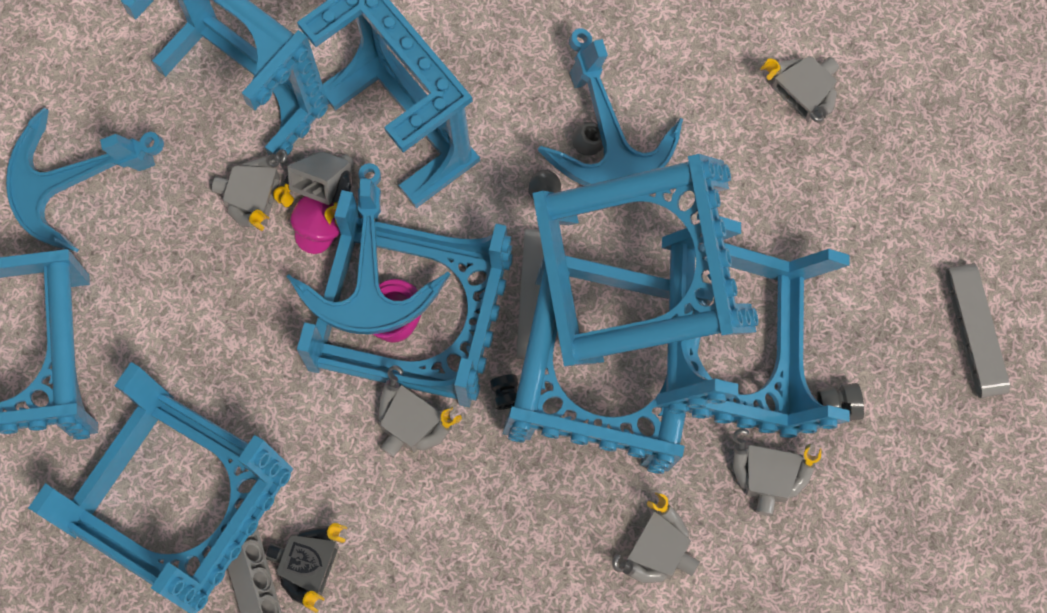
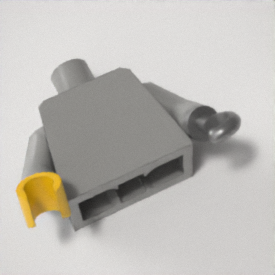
[760,56,839,123]
[212,149,287,231]
[378,365,462,458]
[733,428,822,516]
[612,492,700,583]

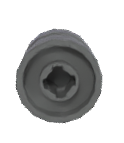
[816,383,864,421]

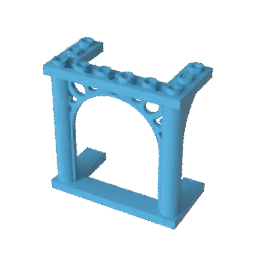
[121,0,329,156]
[297,0,480,208]
[532,154,759,366]
[297,190,513,408]
[657,216,850,438]
[0,249,98,440]
[502,256,713,474]
[28,362,293,613]

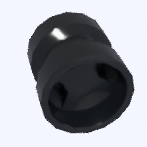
[490,374,519,410]

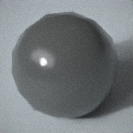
[572,122,603,156]
[528,170,561,200]

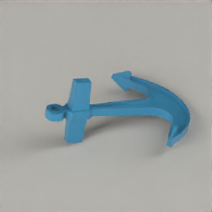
[538,28,683,186]
[6,108,164,252]
[286,163,451,335]

